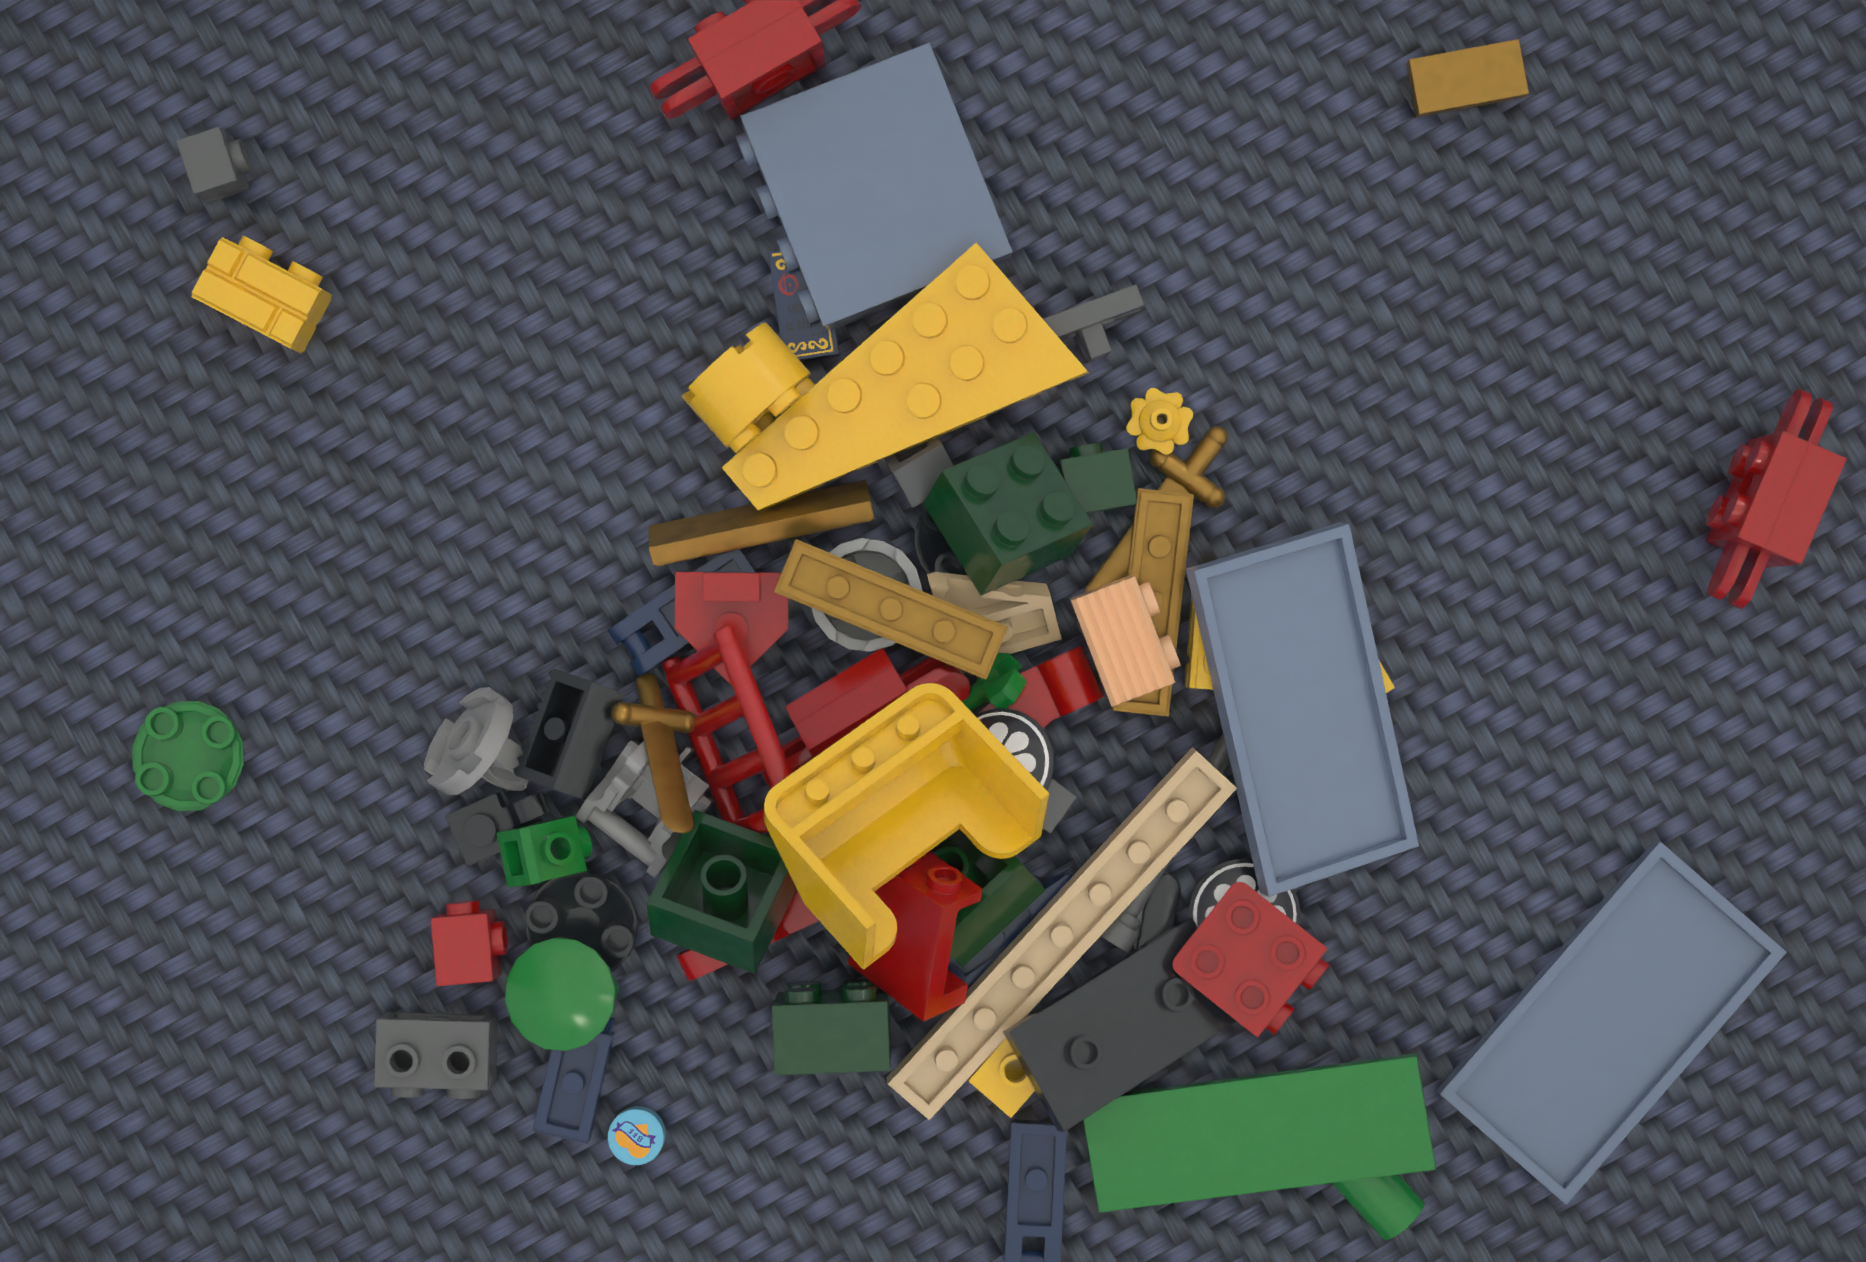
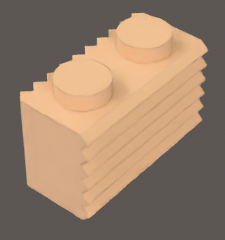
[1070,574,1181,707]

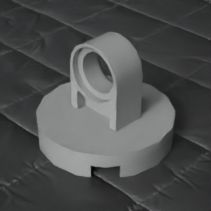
[424,687,529,795]

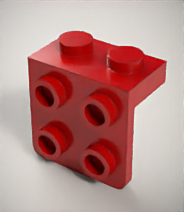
[1172,882,1330,1038]

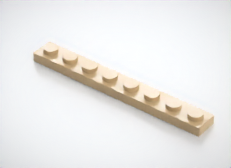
[886,747,1237,1120]

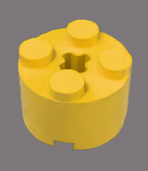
[682,322,815,453]

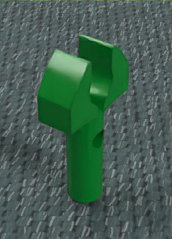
[962,653,1027,712]

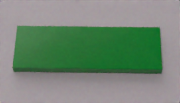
[1084,1053,1436,1213]

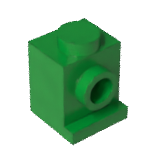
[496,816,592,887]

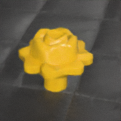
[1126,388,1193,455]

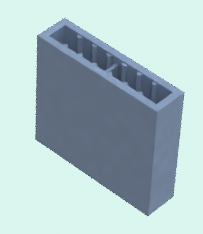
[735,42,1013,331]

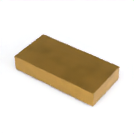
[1406,39,1529,118]

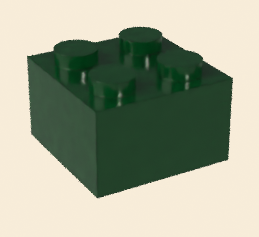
[923,432,1093,596]
[647,810,797,974]
[930,829,1045,968]
[772,979,892,1075]

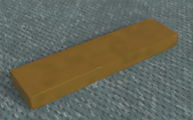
[649,480,874,566]
[1112,488,1194,717]
[774,539,1008,679]

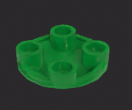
[132,701,244,811]
[505,937,619,1051]

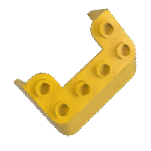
[764,683,1049,970]

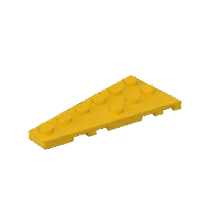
[722,243,1089,511]

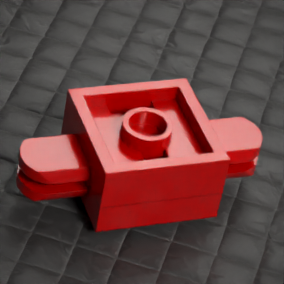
[649,0,862,121]
[1706,388,1847,609]
[762,648,970,790]

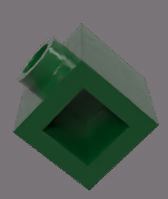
[1058,443,1137,515]

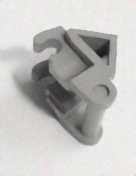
[576,740,714,878]

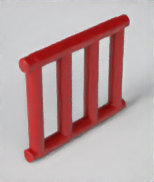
[662,625,792,834]

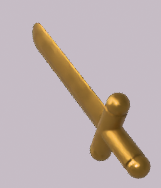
[1085,426,1228,592]
[611,673,696,833]

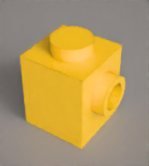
[968,1038,1035,1118]

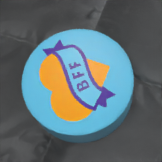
[608,1106,666,1165]

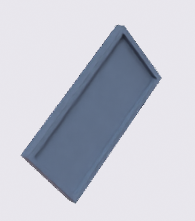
[1186,522,1419,897]
[1436,840,1787,1205]

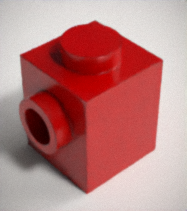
[431,900,508,986]

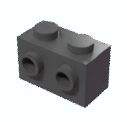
[374,1012,498,1099]

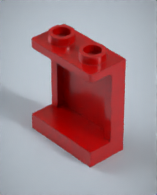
[848,851,982,1022]

